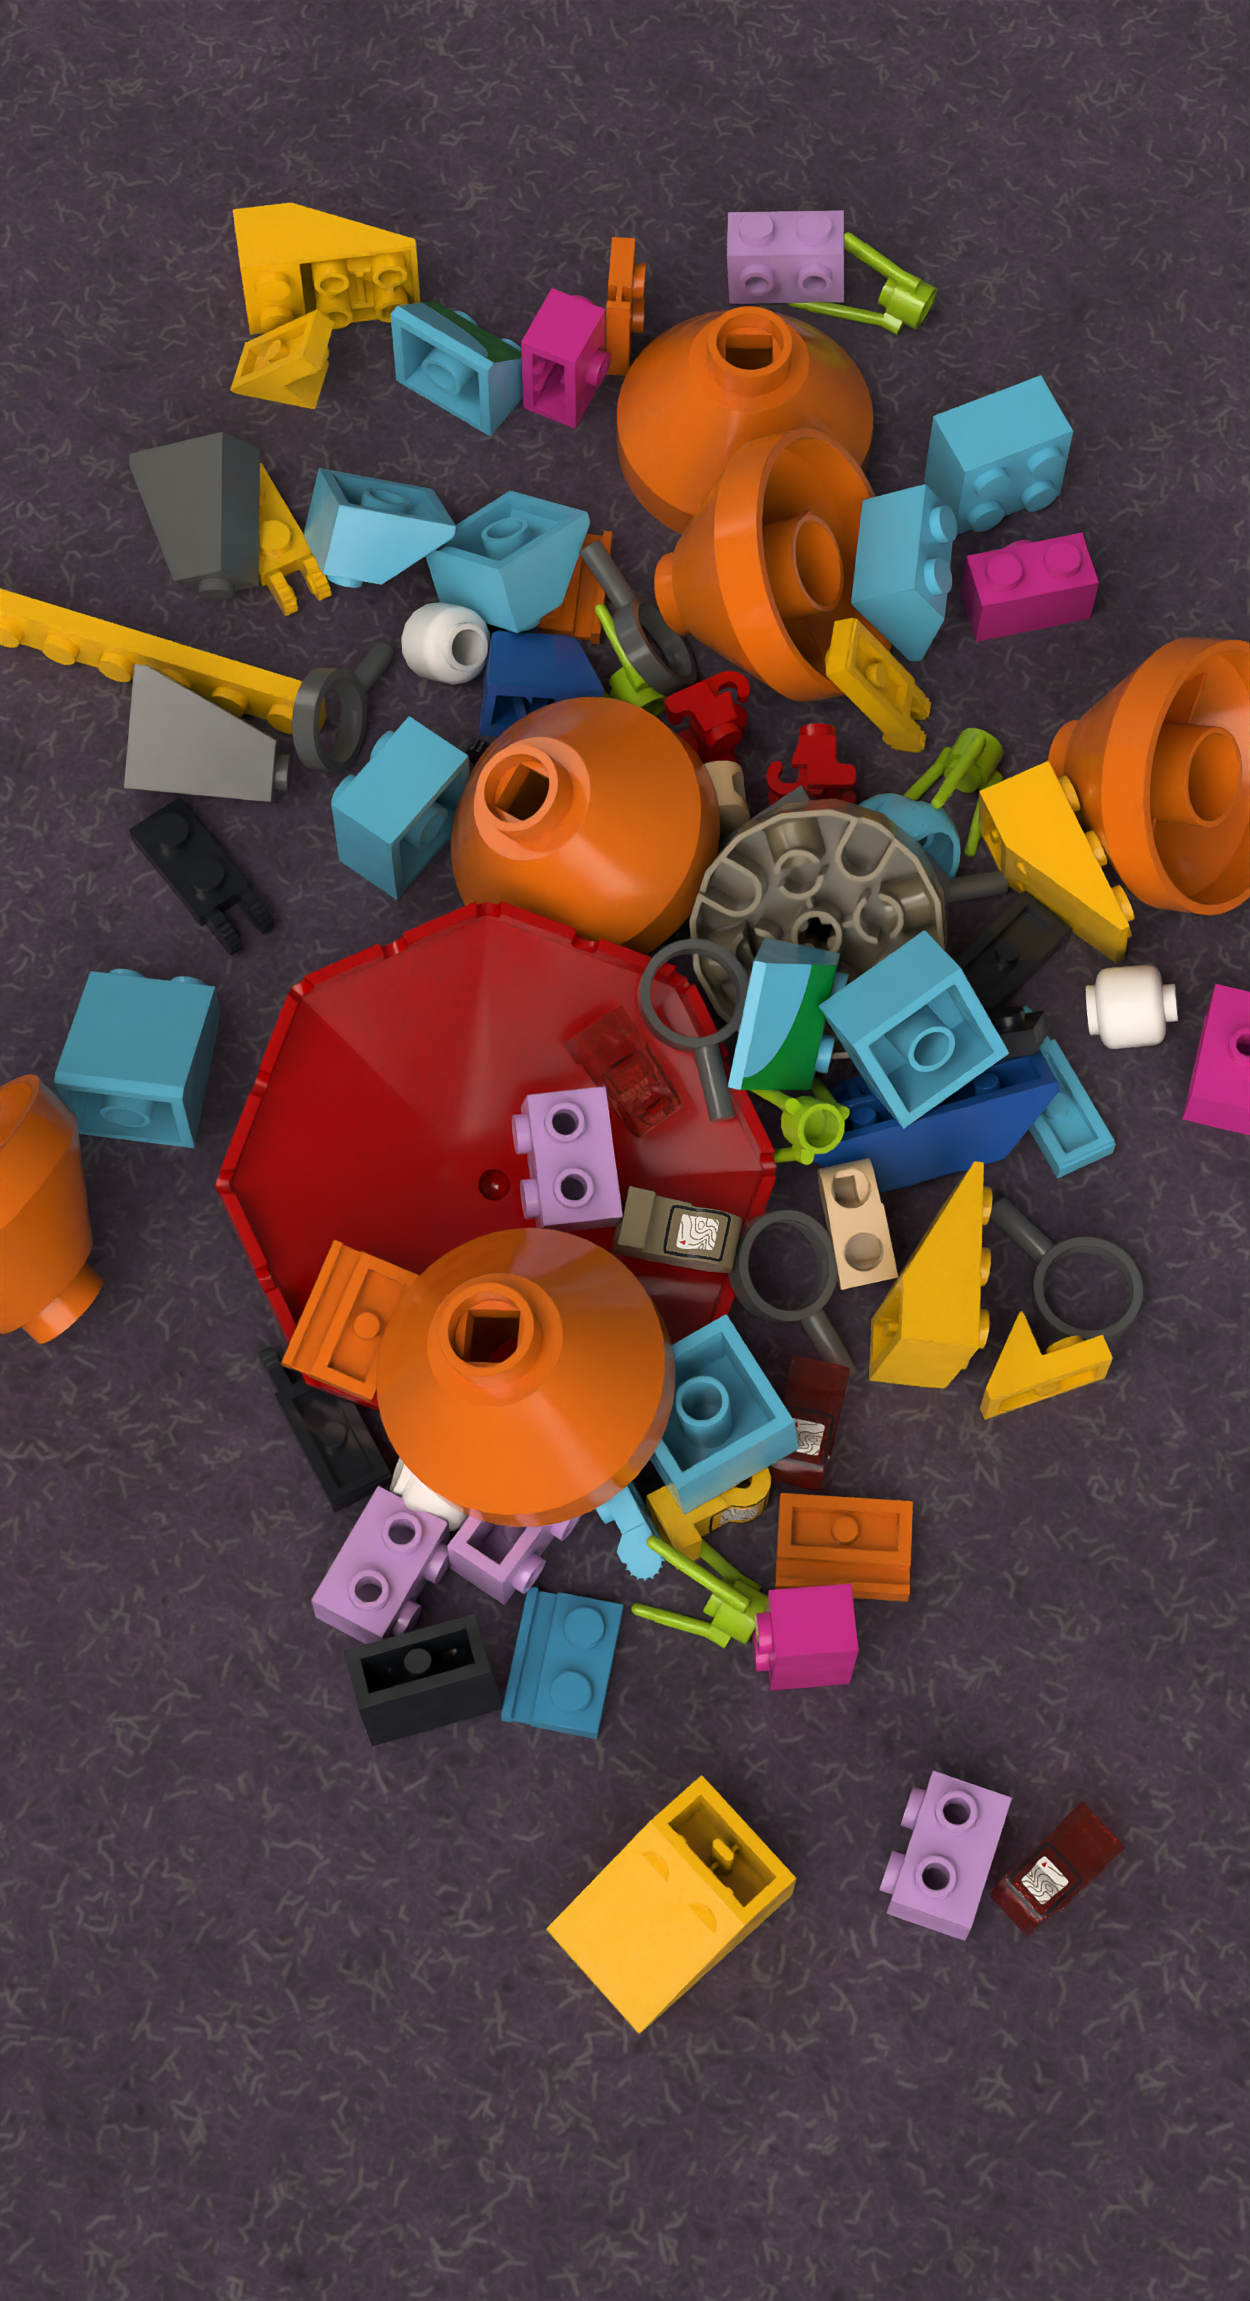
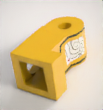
[646,1467,771,1570]

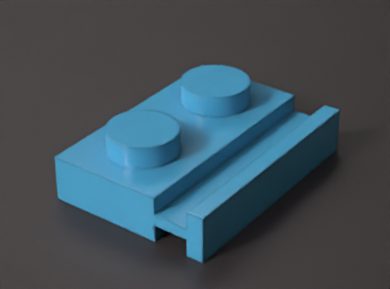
[501,1587,624,1739]

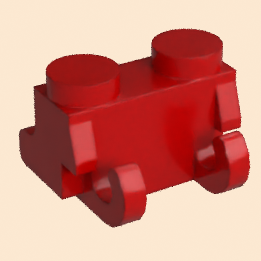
[665,671,750,766]
[766,723,857,806]

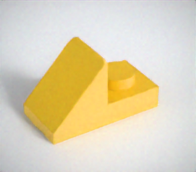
[230,309,335,409]
[980,1311,1113,1420]

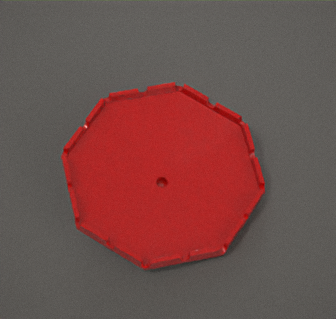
[215,900,777,1412]

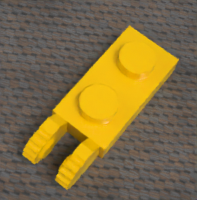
[259,463,332,616]
[825,618,931,753]

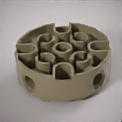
[689,798,948,1059]

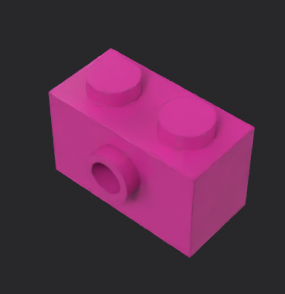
[521,288,611,429]
[960,532,1099,642]
[1182,984,1250,1135]
[752,1584,859,1691]

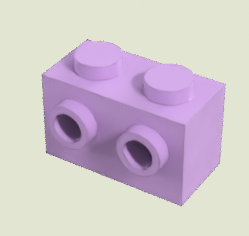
[727,210,844,304]
[512,1086,623,1232]
[311,1486,450,1644]
[447,1515,582,1605]
[880,1771,1012,1941]

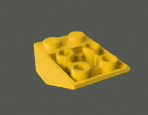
[233,202,421,335]
[979,761,1134,963]
[869,1161,992,1388]
[546,1775,797,2035]

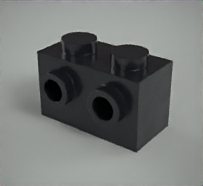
[344,1613,503,1746]

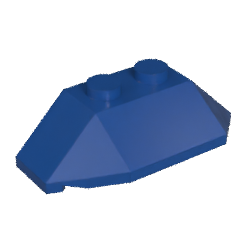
[813,1048,1059,1193]

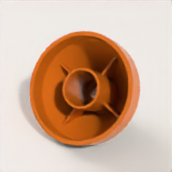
[616,306,874,535]
[654,427,892,702]
[1048,637,1250,915]
[451,697,720,955]
[0,1074,103,1344]
[376,1228,676,1527]

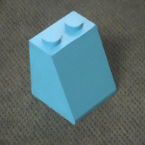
[53,969,221,1148]

